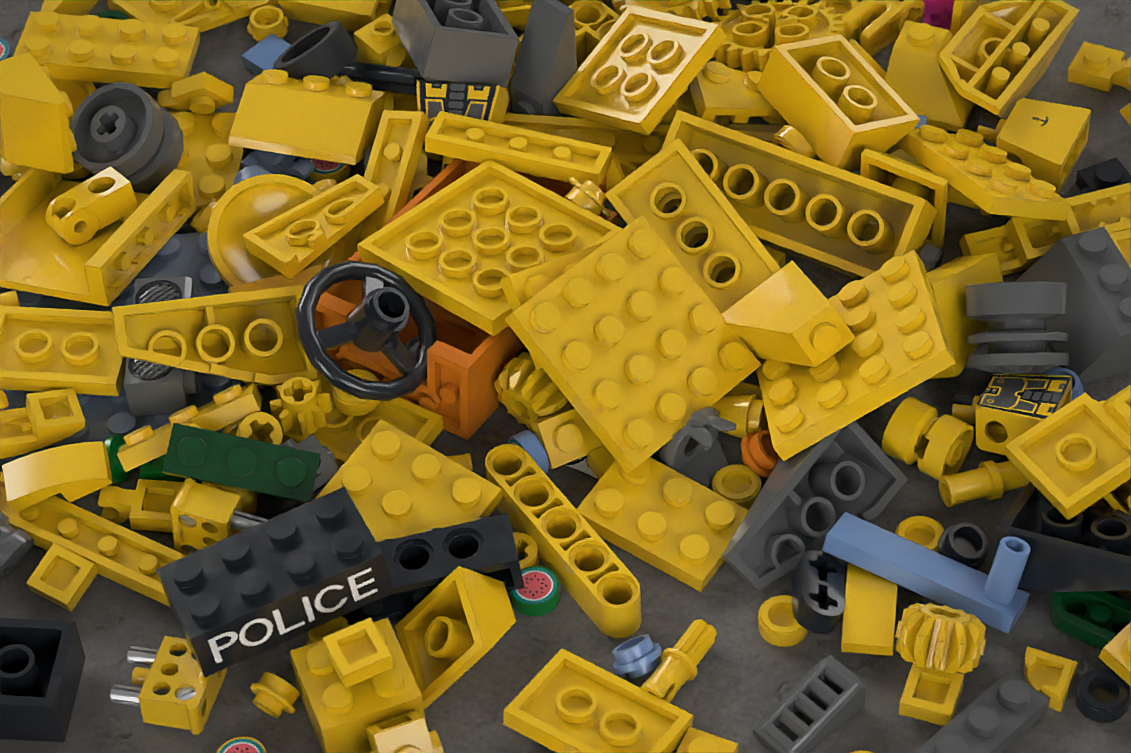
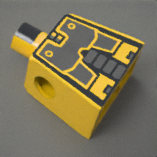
[416,81,510,171]
[952,374,1072,455]

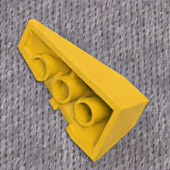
[112,284,318,386]

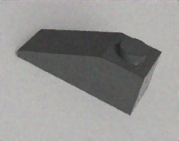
[510,0,577,117]

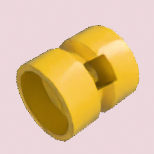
[882,397,974,480]

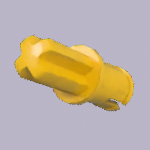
[640,619,717,703]

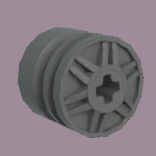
[965,282,1069,375]

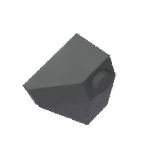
[721,421,908,591]

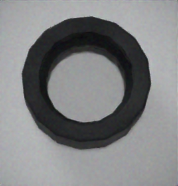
[273,21,358,79]

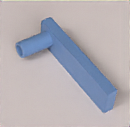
[822,512,1031,634]

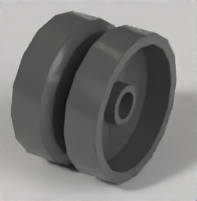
[69,82,183,194]

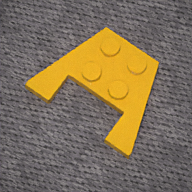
[107,0,280,33]

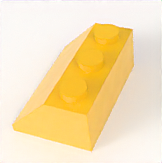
[756,34,920,171]
[228,69,386,165]

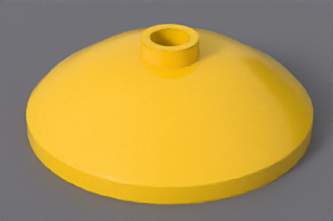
[207,174,345,287]

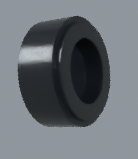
[1076,669,1130,723]

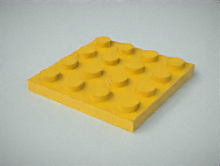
[357,159,622,336]
[504,215,762,474]
[756,249,956,461]

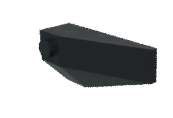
[994,482,1131,593]

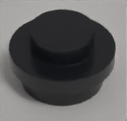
[938,522,988,570]

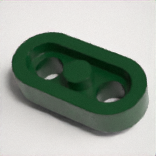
[1049,591,1131,650]

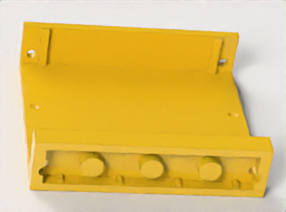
[0,167,197,307]

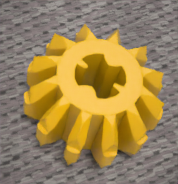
[494,352,572,432]
[895,603,986,674]

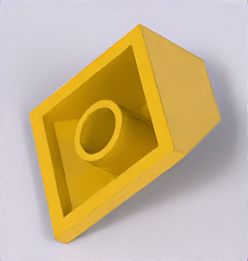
[884,20,976,132]
[860,148,948,248]
[395,566,516,709]

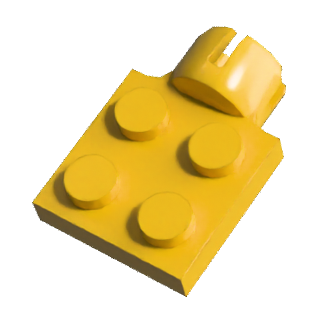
[1004,385,1131,520]

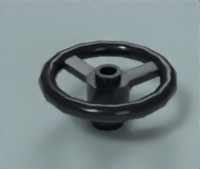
[295,260,438,401]

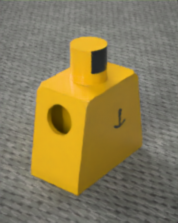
[977,98,1091,195]

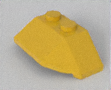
[937,0,1080,119]

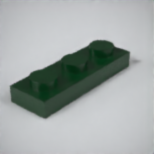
[162,423,321,504]

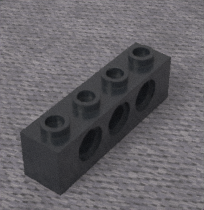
[341,513,525,625]

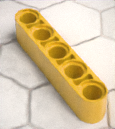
[485,444,642,638]

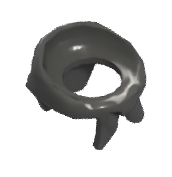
[659,407,736,488]

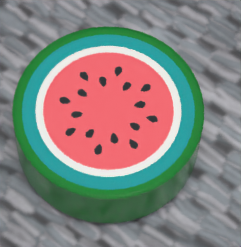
[510,566,561,616]

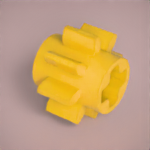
[269,376,332,437]

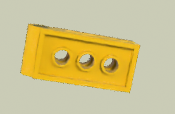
[605,137,781,314]

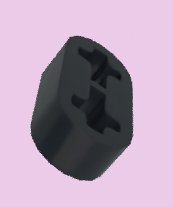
[792,550,845,634]

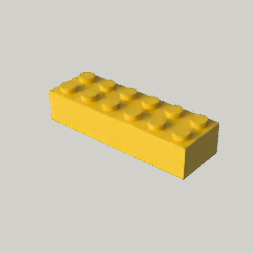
[660,110,938,280]

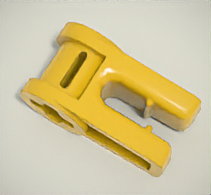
[842,0,925,57]

